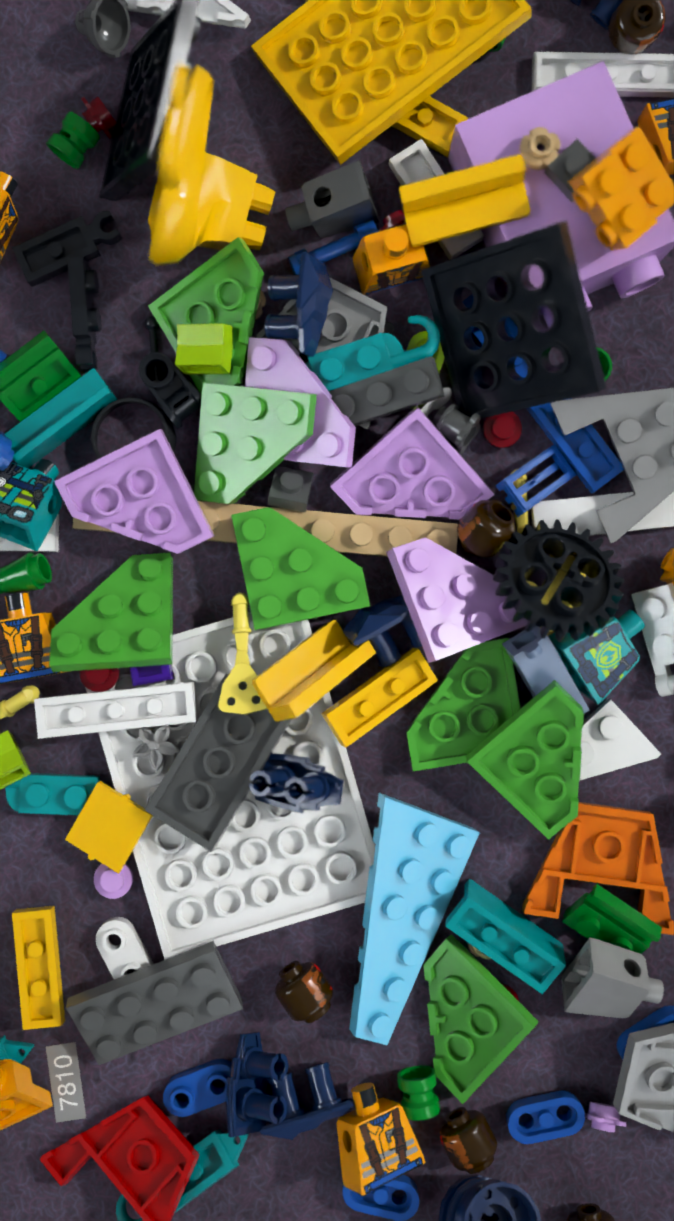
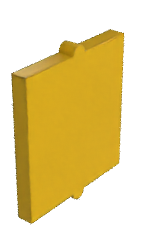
[65,781,153,874]

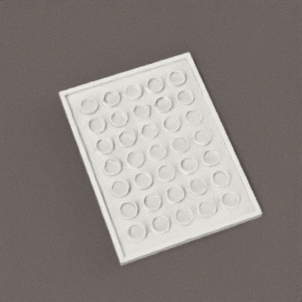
[85,612,375,960]

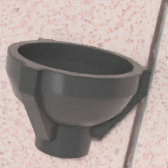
[75,0,130,58]

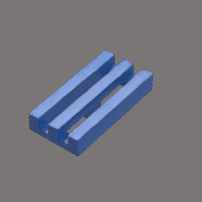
[495,444,576,517]

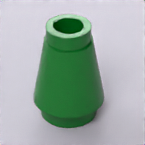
[0,552,52,594]

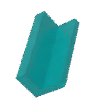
[5,368,118,469]
[445,879,566,994]

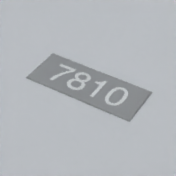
[45,1042,86,1123]

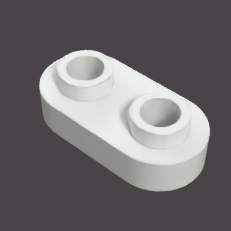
[96,917,154,980]

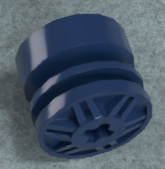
[438,1174,541,1221]

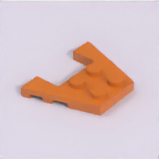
[521,802,674,935]

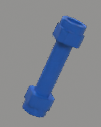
[288,220,378,275]

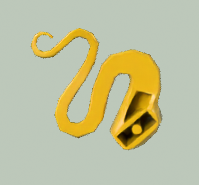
[148,63,275,266]

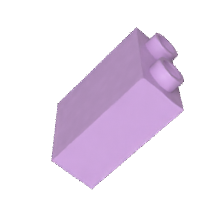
[448,61,674,329]

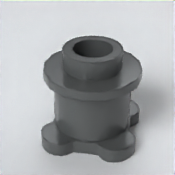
[432,403,481,455]

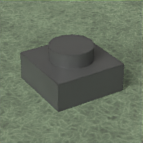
[544,139,596,202]
[268,466,314,512]

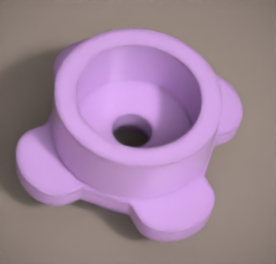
[585,1101,626,1132]

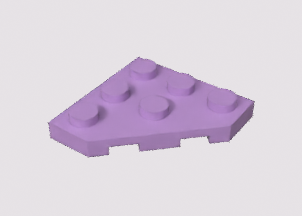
[245,337,356,467]
[330,406,494,520]
[54,429,215,554]
[386,537,528,663]

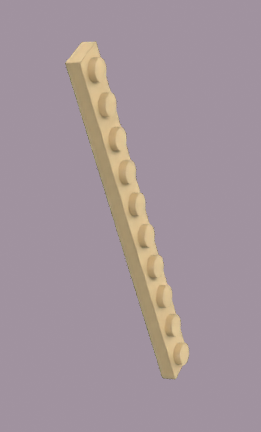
[72,501,458,557]

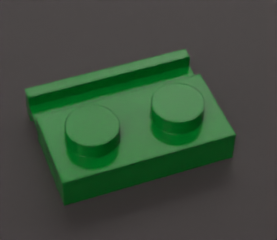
[0,330,82,422]
[562,884,662,954]

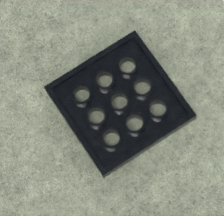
[99,0,201,201]
[421,221,606,418]

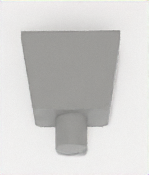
[561,937,664,1018]

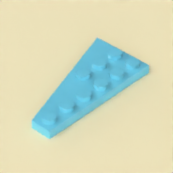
[349,793,480,1045]

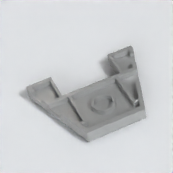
[246,277,388,430]
[550,388,674,543]
[613,1023,674,1133]

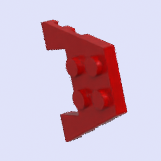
[39,1095,200,1221]

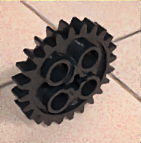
[493,519,624,642]

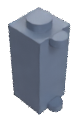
[502,626,590,714]

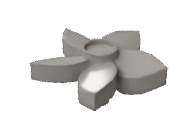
[132,725,180,770]

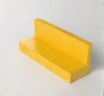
[399,154,531,247]
[252,620,376,722]

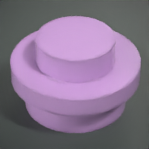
[94,864,133,899]

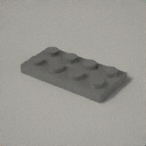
[145,674,292,852]
[66,941,243,1065]

